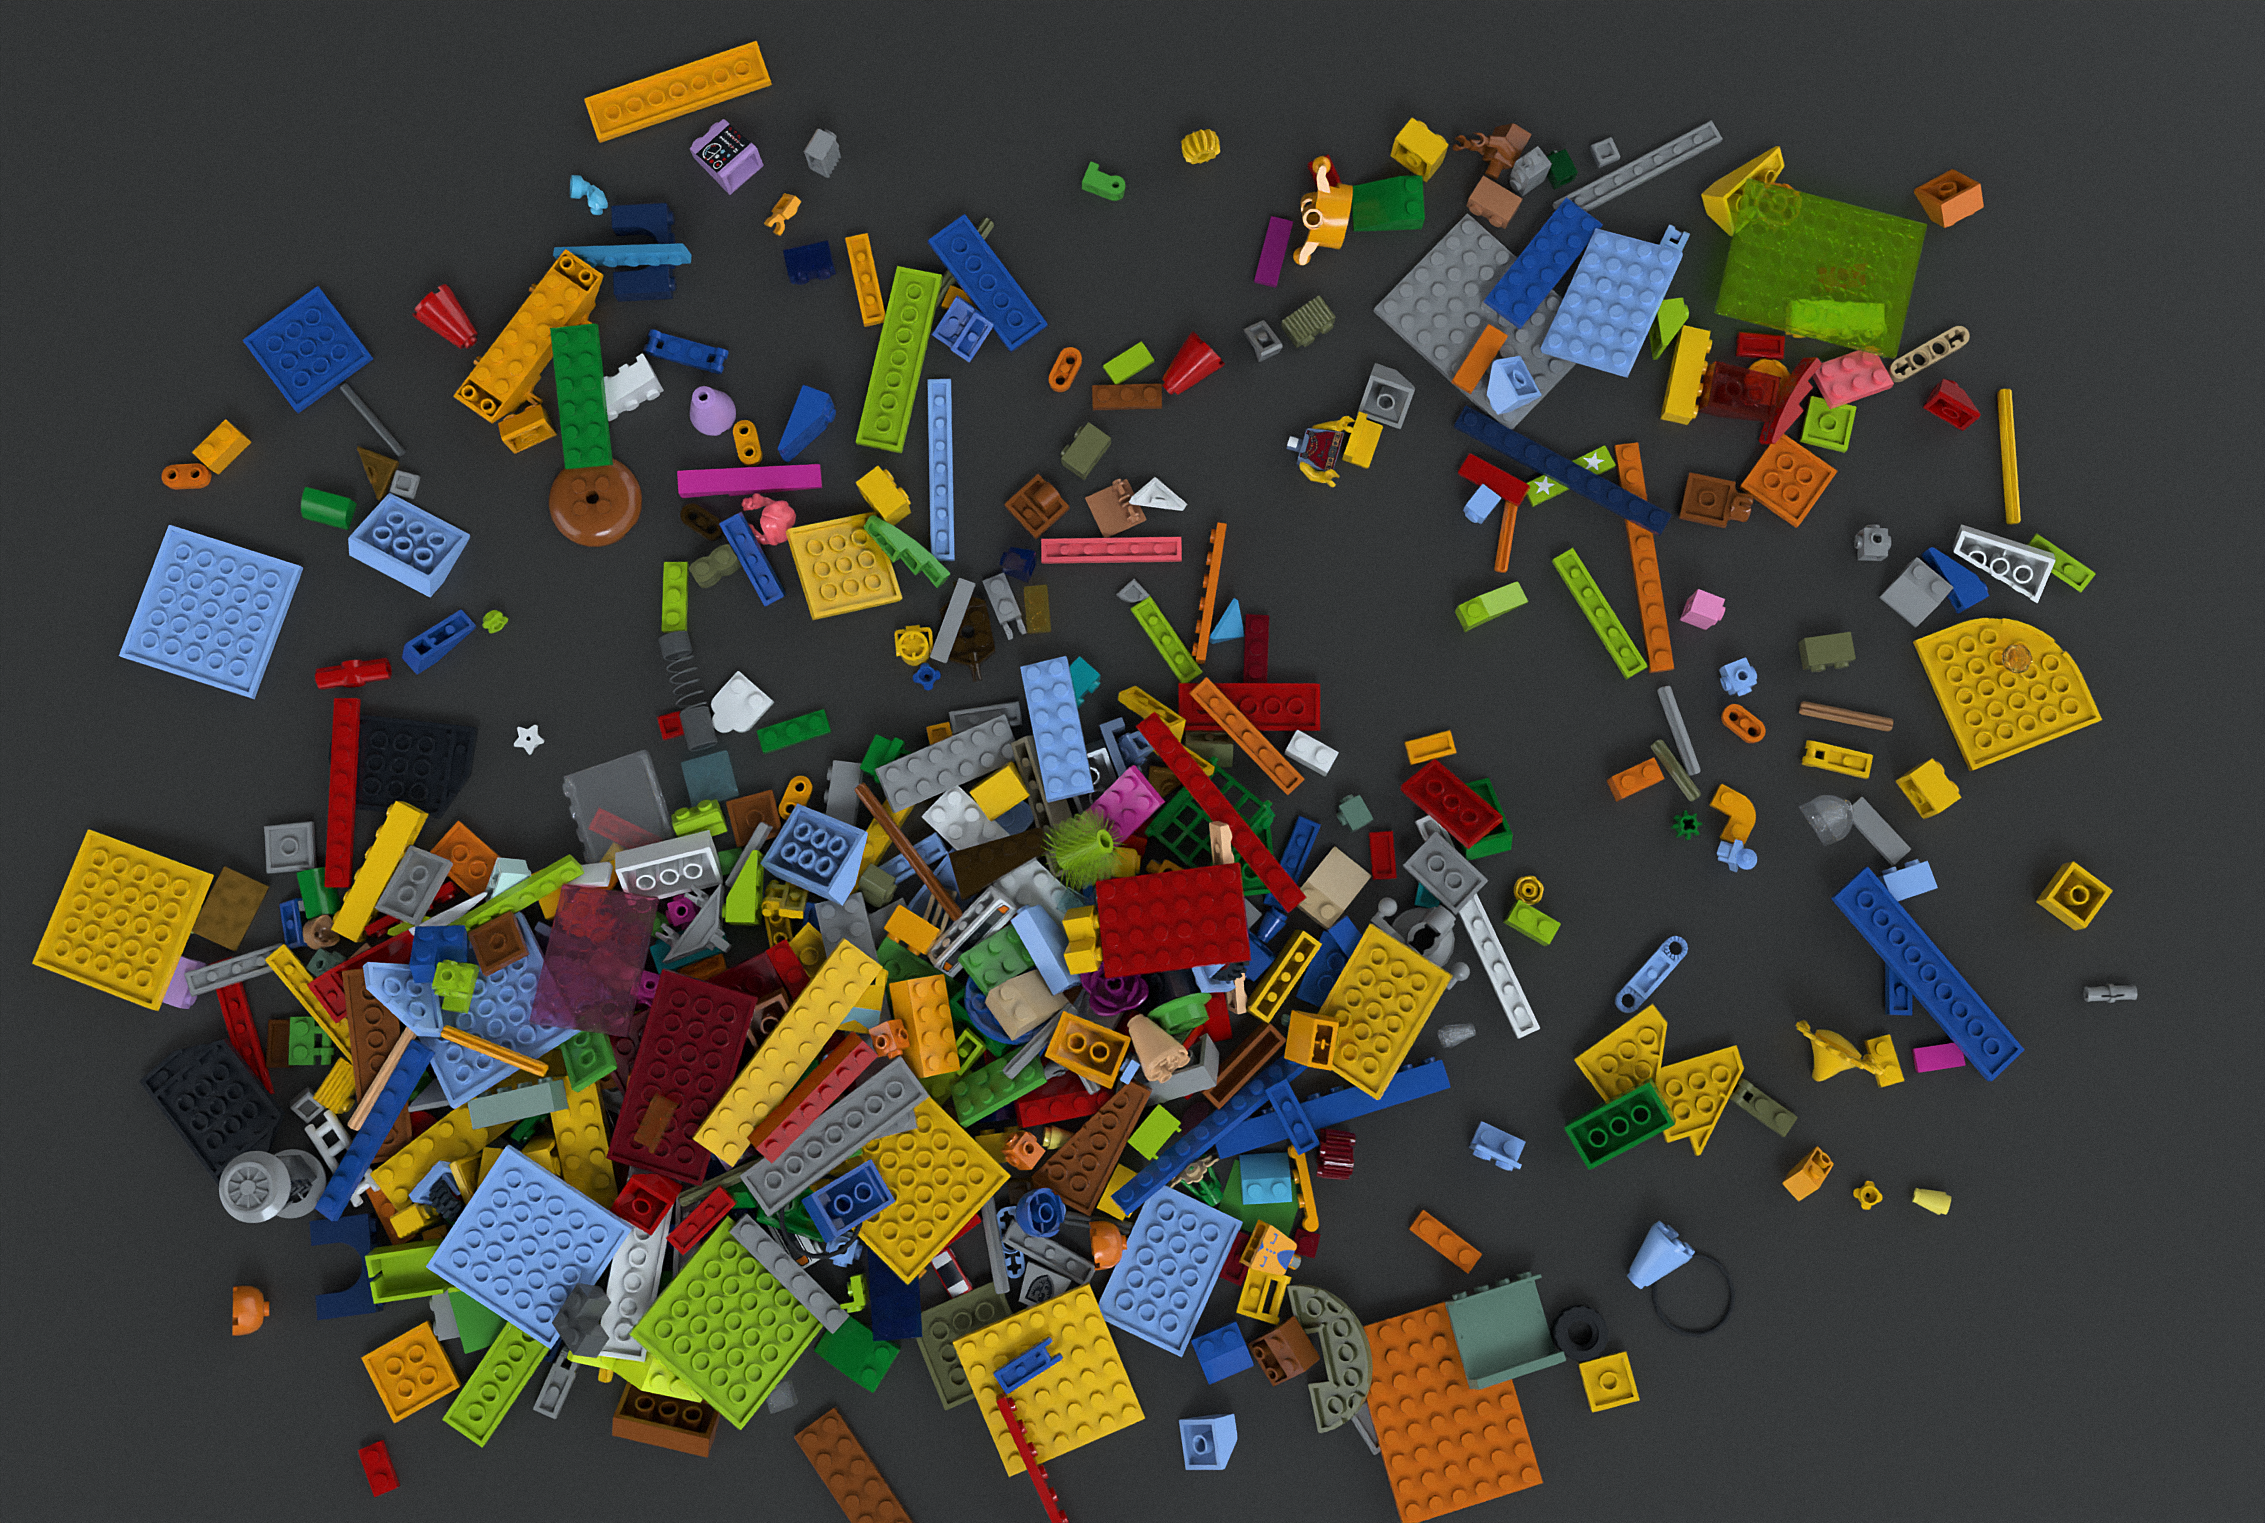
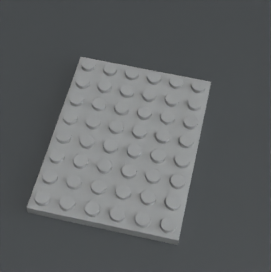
[1373,213,1577,430]

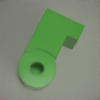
[1082,162,1126,201]

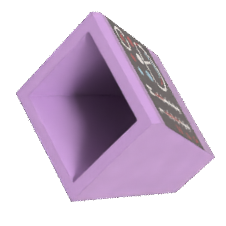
[690,119,764,195]

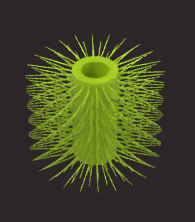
[1041,808,1128,891]

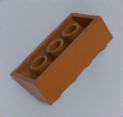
[612,1381,721,1458]

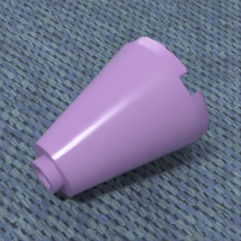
[690,386,736,436]

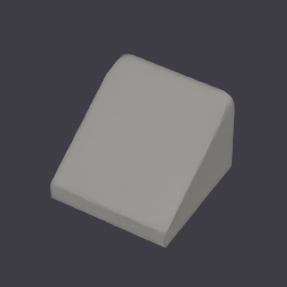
[290,1086,326,1124]

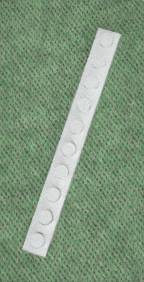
[1415,815,1540,1039]

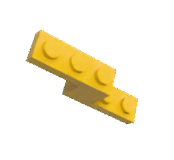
[1118,686,1215,777]

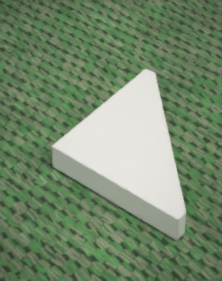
[1129,477,1187,511]

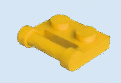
[1236,1267,1291,1325]

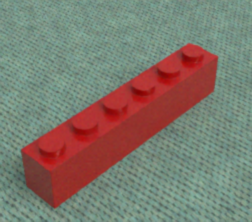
[747,1031,878,1164]

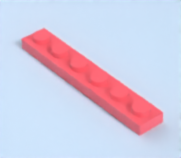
[1041,537,1182,564]

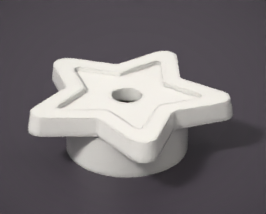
[514,725,545,755]

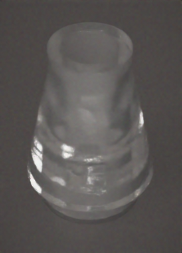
[1438,1022,1476,1049]

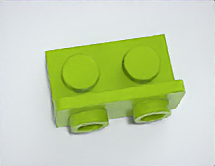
[840,1272,870,1313]

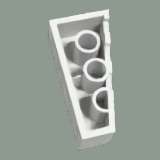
[604,353,664,421]
[1953,524,2056,603]

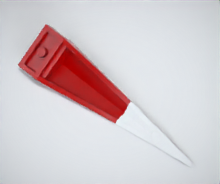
[307,891,488,1023]

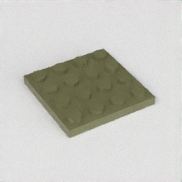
[908,1281,1013,1411]

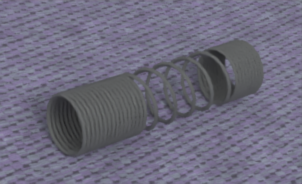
[658,630,718,751]

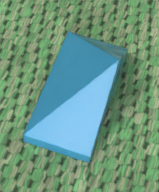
[1209,598,1245,644]

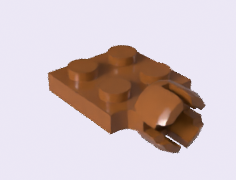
[1679,472,1753,528]

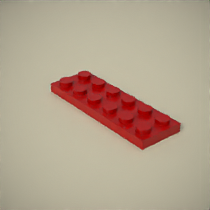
[1178,683,1320,731]

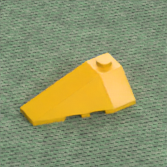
[1701,146,1785,236]

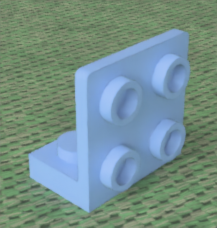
[1469,1121,1526,1171]

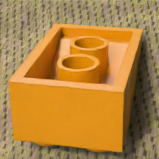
[1045,1011,1131,1089]

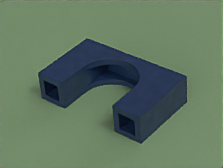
[611,203,677,302]
[309,1213,386,1320]

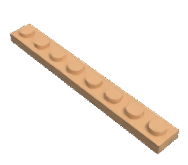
[1209,821,1247,1014]

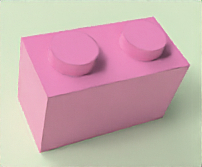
[1680,589,1726,630]

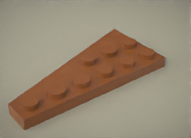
[1030,1079,1153,1216]

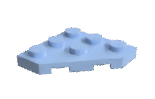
[363,962,443,1037]

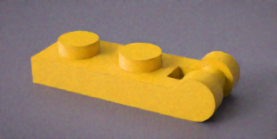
[1802,740,1873,779]

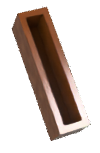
[1199,1022,1287,1109]

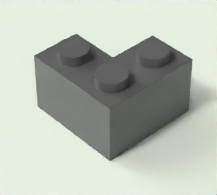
[552,1283,611,1358]

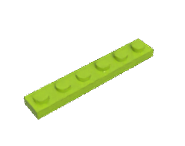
[1552,548,1648,680]
[446,854,584,940]

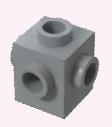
[1854,525,1891,561]

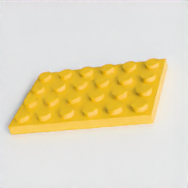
[1318,924,1453,1100]

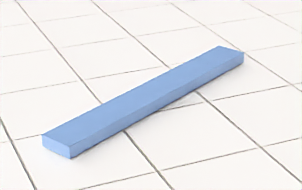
[928,379,955,561]

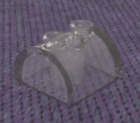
[1799,795,1854,846]

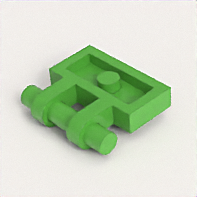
[288,1017,334,1065]

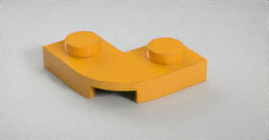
[1709,784,1756,846]

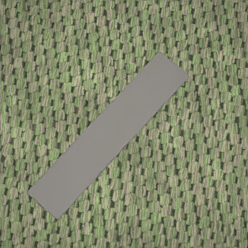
[930,578,975,663]

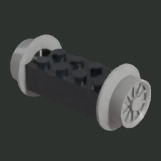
[219,1149,326,1223]

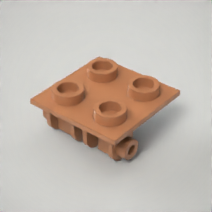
[1085,479,1147,538]

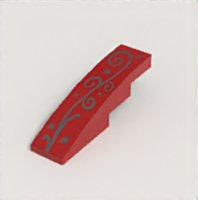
[1759,357,1822,444]

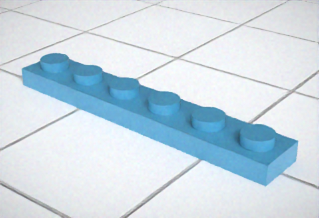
[553,243,692,268]

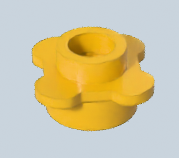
[1853,1181,1883,1210]

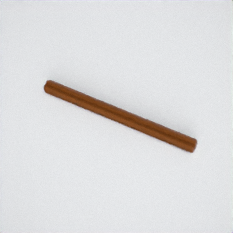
[854,783,963,921]

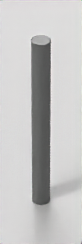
[340,383,406,457]

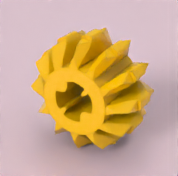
[1181,129,1220,164]

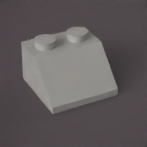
[1879,557,1954,628]

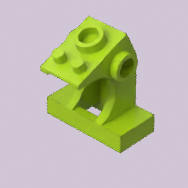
[432,960,480,1014]

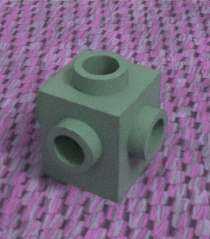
[306,948,346,977]

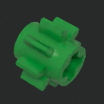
[1671,810,1702,841]

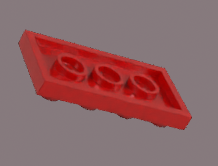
[1401,758,1503,849]

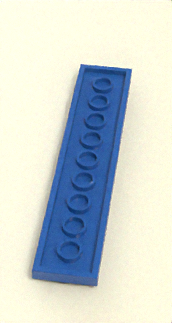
[1831,867,2025,1081]

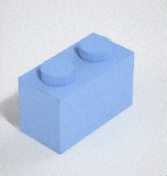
[1877,859,1938,901]

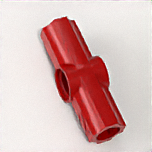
[315,658,392,690]

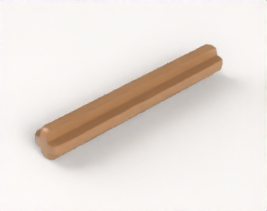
[1799,701,1893,732]

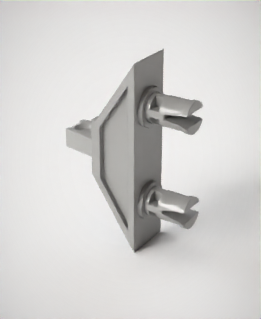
[655,884,732,964]

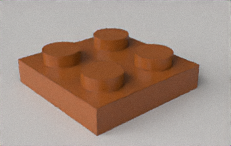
[726,790,783,848]
[468,911,530,976]

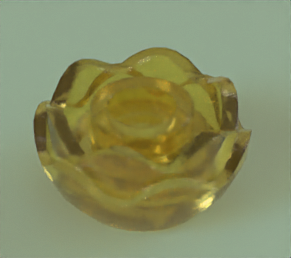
[2002,645,2032,673]

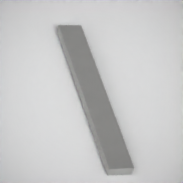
[1552,120,1723,212]

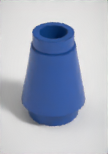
[1256,907,1288,944]

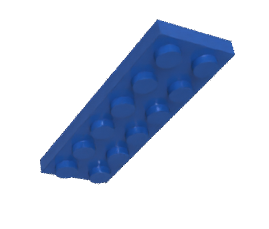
[1484,197,1603,329]
[928,214,1048,353]

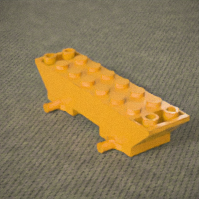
[453,249,604,423]

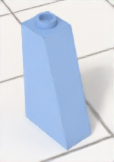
[1010,904,1082,996]

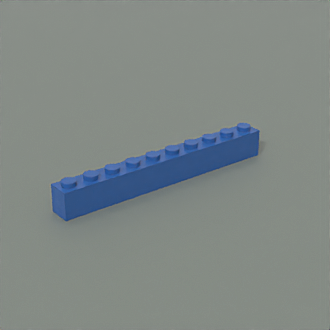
[1215,1057,1451,1159]

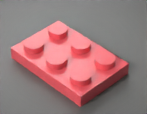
[1812,345,1894,409]

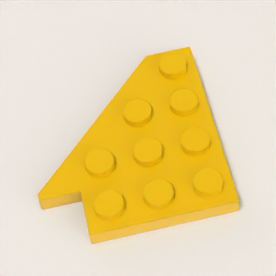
[1574,1003,1668,1101]
[1658,1045,1744,1156]

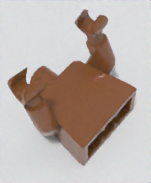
[1453,123,1532,179]

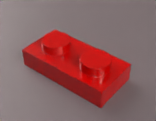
[357,1440,400,1497]

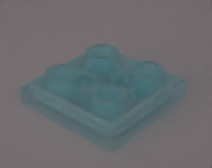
[681,750,739,807]

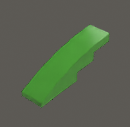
[863,515,950,588]

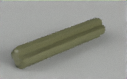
[1651,739,1701,801]

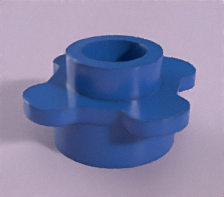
[913,663,941,691]

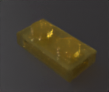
[1024,585,1051,634]

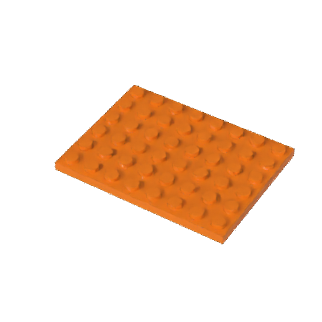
[1362,1299,1543,1523]

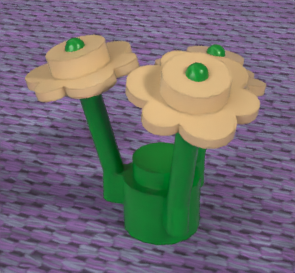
[1168,1153,1224,1207]

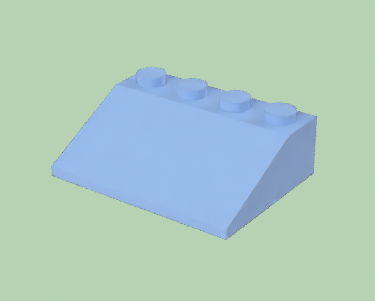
[348,493,470,598]
[760,803,868,906]

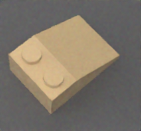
[1297,846,1371,931]
[984,969,1070,1041]

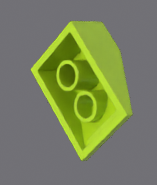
[722,850,765,926]

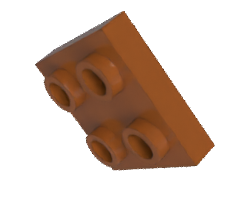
[1004,474,1070,540]

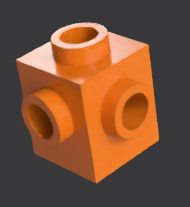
[869,1019,911,1059]
[1000,1131,1045,1170]

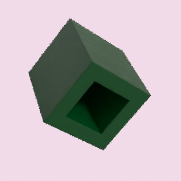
[1546,149,1578,190]

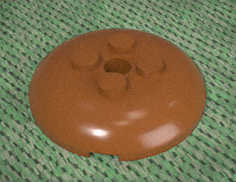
[549,458,642,547]

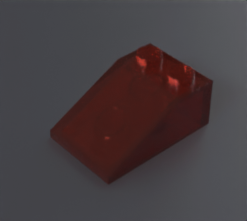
[1698,361,1781,423]

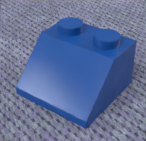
[1190,1319,1254,1385]

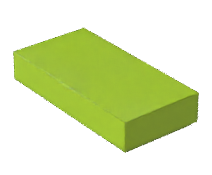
[1103,341,1154,385]

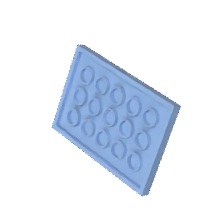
[1540,228,1683,378]
[1098,1185,1243,1357]

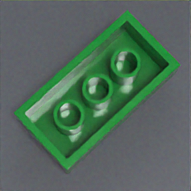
[1564,1077,1676,1170]

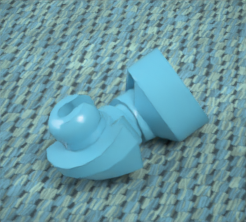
[570,175,608,215]

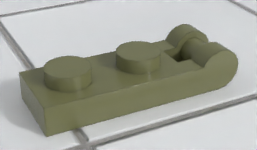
[1729,1078,1798,1137]

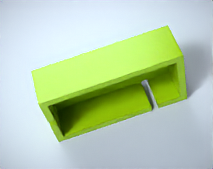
[365,1237,461,1304]

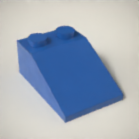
[778,385,836,463]
[801,1159,896,1243]

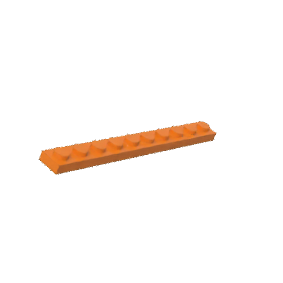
[1614,442,1674,673]

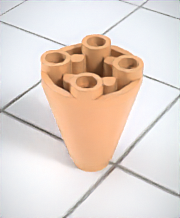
[1127,1014,1190,1083]

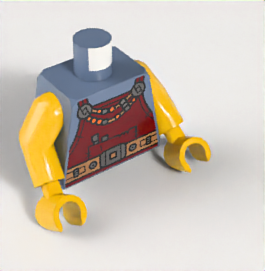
[1286,416,1355,487]

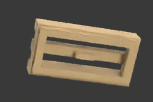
[923,888,958,937]

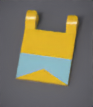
[836,969,888,1034]

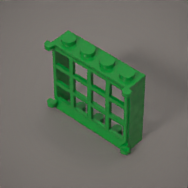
[1145,756,1276,869]

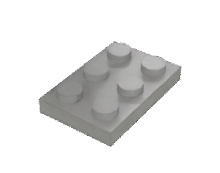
[1403,831,1488,916]
[375,845,453,926]

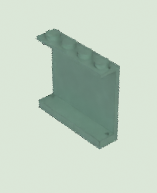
[1445,1271,1566,1390]

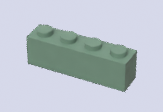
[467,1077,569,1130]

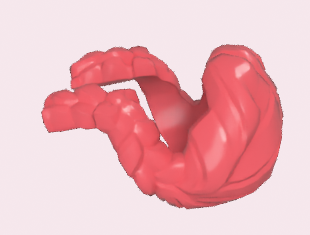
[741,493,796,546]

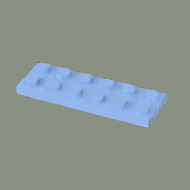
[1020,656,1095,803]

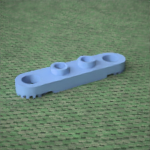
[1615,936,1688,1013]

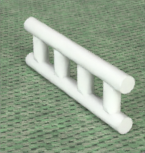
[304,1110,380,1207]

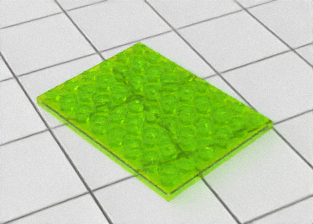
[1714,178,1927,359]

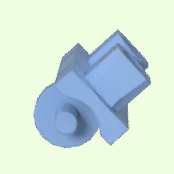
[1717,839,1757,872]

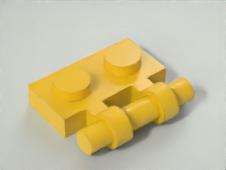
[761,880,810,919]

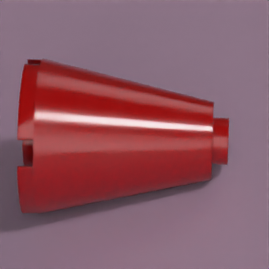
[412,284,478,349]
[1162,331,1225,395]

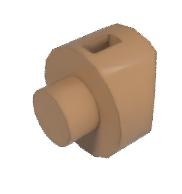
[303,915,340,950]

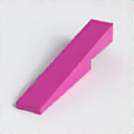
[677,464,822,498]

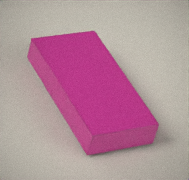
[1911,1043,1966,1073]

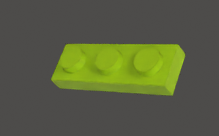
[2027,533,2096,592]
[662,562,689,633]

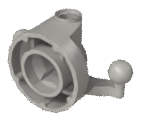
[1370,897,1470,990]

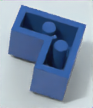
[409,925,470,983]

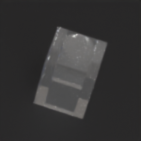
[766,1379,798,1414]

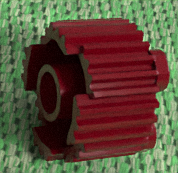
[1315,1129,1356,1180]

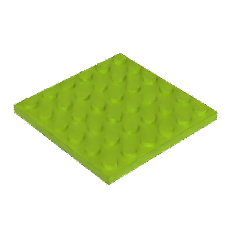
[628,1216,823,1430]

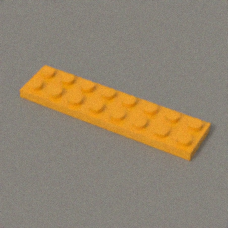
[584,41,772,143]

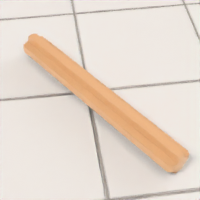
[348,1027,417,1131]

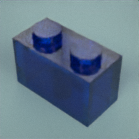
[783,240,836,285]

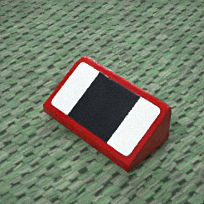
[930,1246,974,1299]

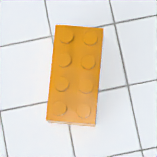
[889,974,961,1079]

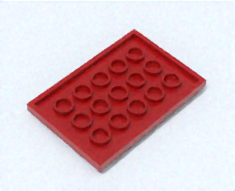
[1095,862,1251,979]

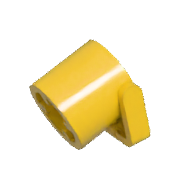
[894,625,934,666]

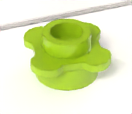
[482,610,508,634]

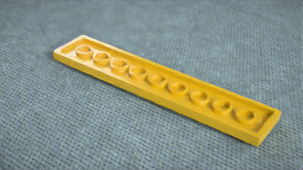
[692,938,883,1167]
[370,1049,567,1212]

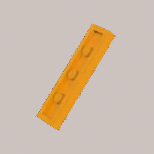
[845,233,886,327]

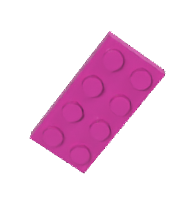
[1074,765,1165,859]

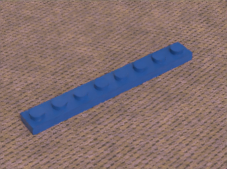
[314,1040,435,1221]

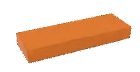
[1451,324,1508,394]

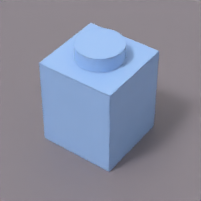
[1463,484,1501,524]

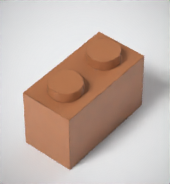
[1466,176,1522,229]

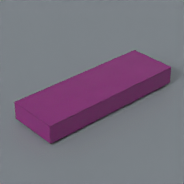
[1254,216,1293,288]

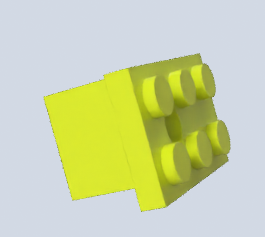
[567,1321,702,1403]

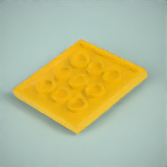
[786,511,902,620]

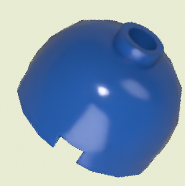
[1016,1188,1065,1238]

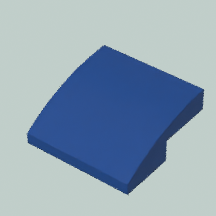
[932,295,995,363]

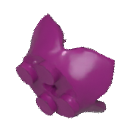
[1080,961,1149,1016]

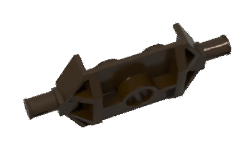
[939,581,996,682]

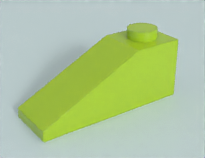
[1455,581,1528,632]

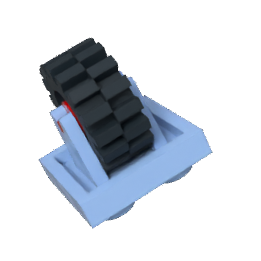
[1192,961,1250,993]
[409,1160,466,1222]

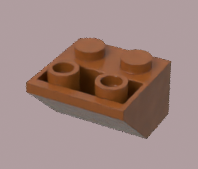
[1247,1316,1320,1387]

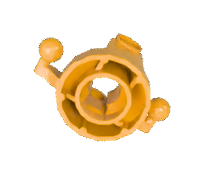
[1293,156,1353,265]

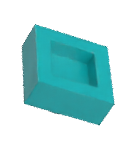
[1414,883,1440,909]

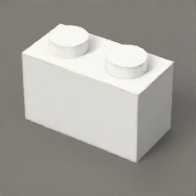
[1284,730,1339,776]

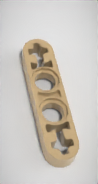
[1887,326,1970,382]

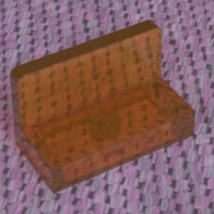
[634,1094,678,1154]

